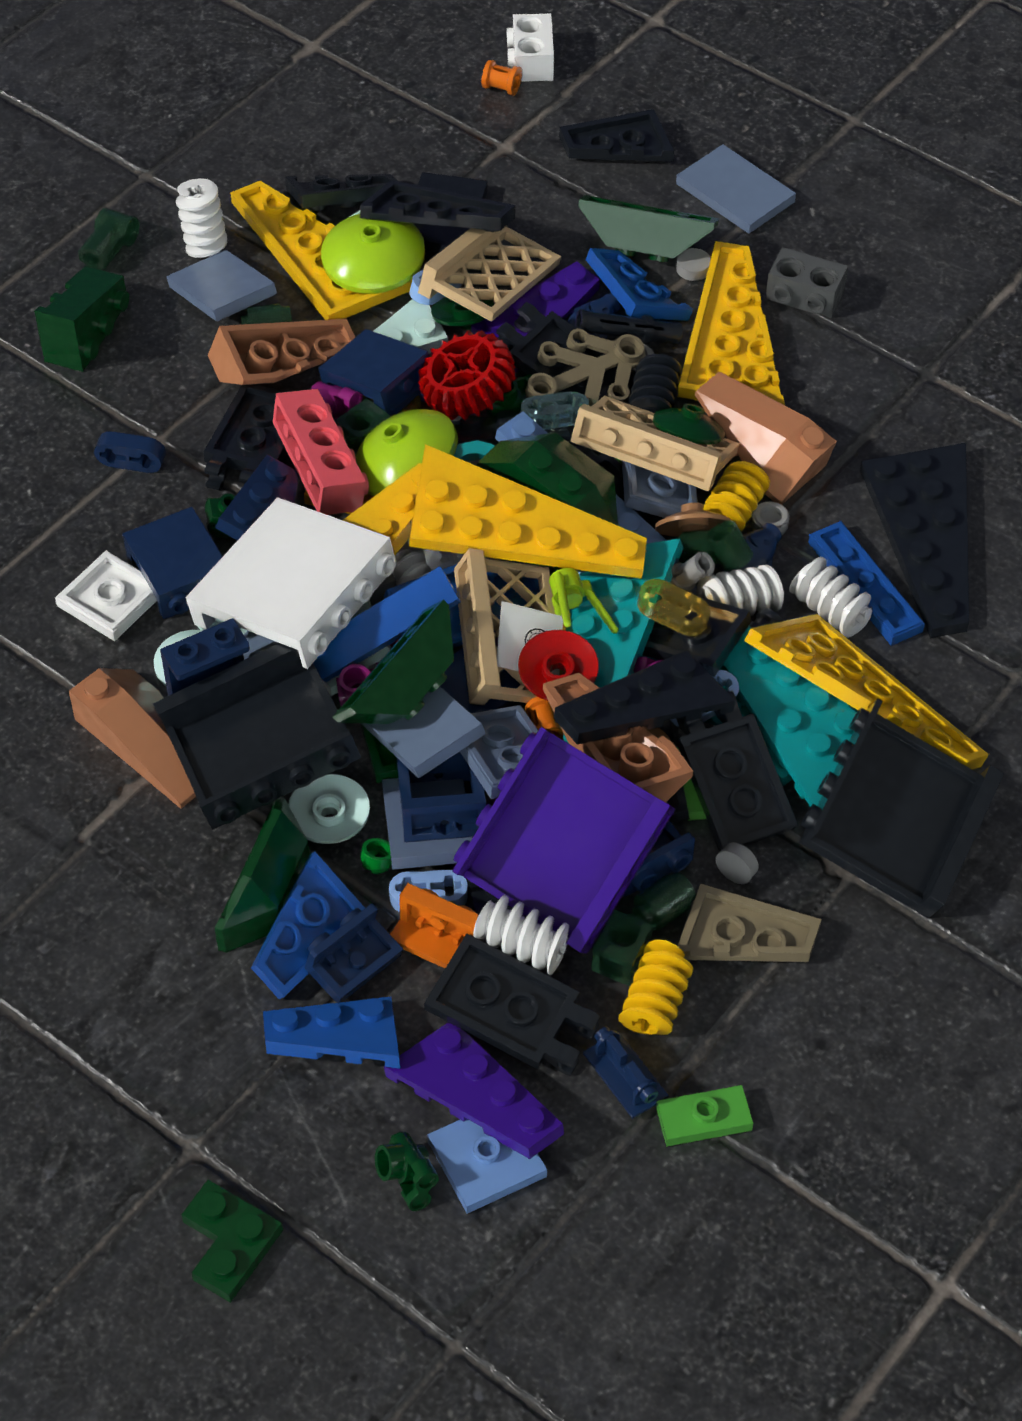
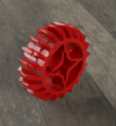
[418,330,516,421]

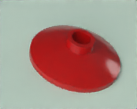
[518,630,599,701]

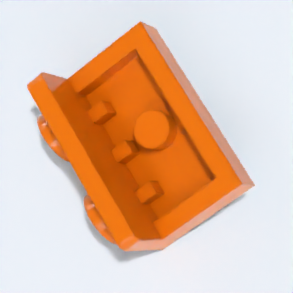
[390,883,479,968]

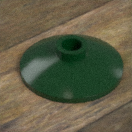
[431,297,494,329]
[653,404,725,445]

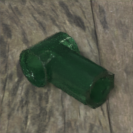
[78,208,140,270]
[678,520,753,572]

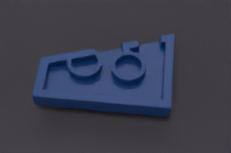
[585,248,694,321]
[251,851,365,999]
[263,997,400,1069]

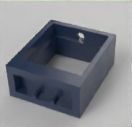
[397,751,486,842]

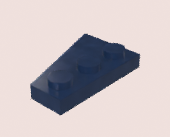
[215,454,299,541]

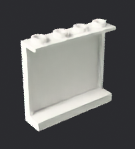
[185,497,397,669]

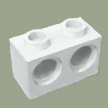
[507,14,554,81]

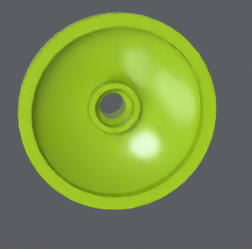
[321,213,425,294]
[356,409,458,496]

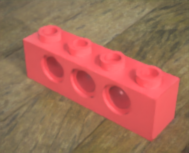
[272,389,369,515]

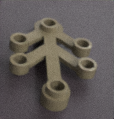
[525,329,645,413]

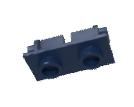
[583,1027,669,1119]

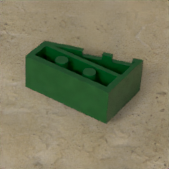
[34,266,129,372]

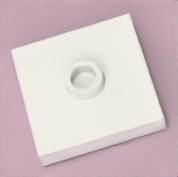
[55,550,157,641]

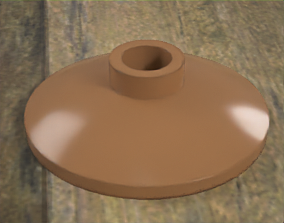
[655,503,732,537]

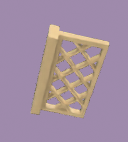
[418,227,561,322]
[570,395,740,491]
[454,548,563,705]

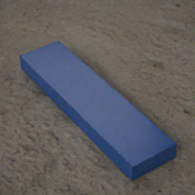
[808,521,925,646]
[313,566,461,682]

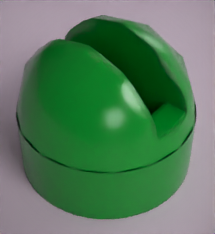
[360,838,392,875]

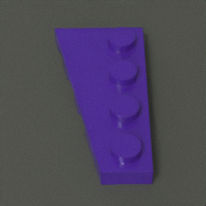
[471,261,600,373]
[384,1022,564,1159]

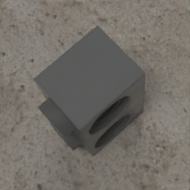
[766,247,848,318]

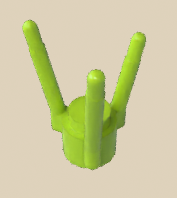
[549,568,619,634]

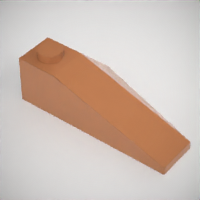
[208,319,355,385]
[695,371,837,505]
[69,668,196,809]
[543,673,693,803]

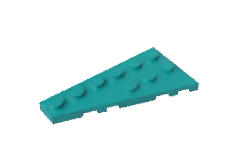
[563,539,683,744]
[720,626,857,807]

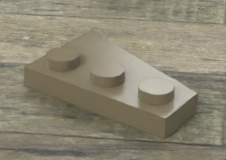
[678,884,821,962]

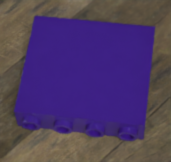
[452,727,676,954]

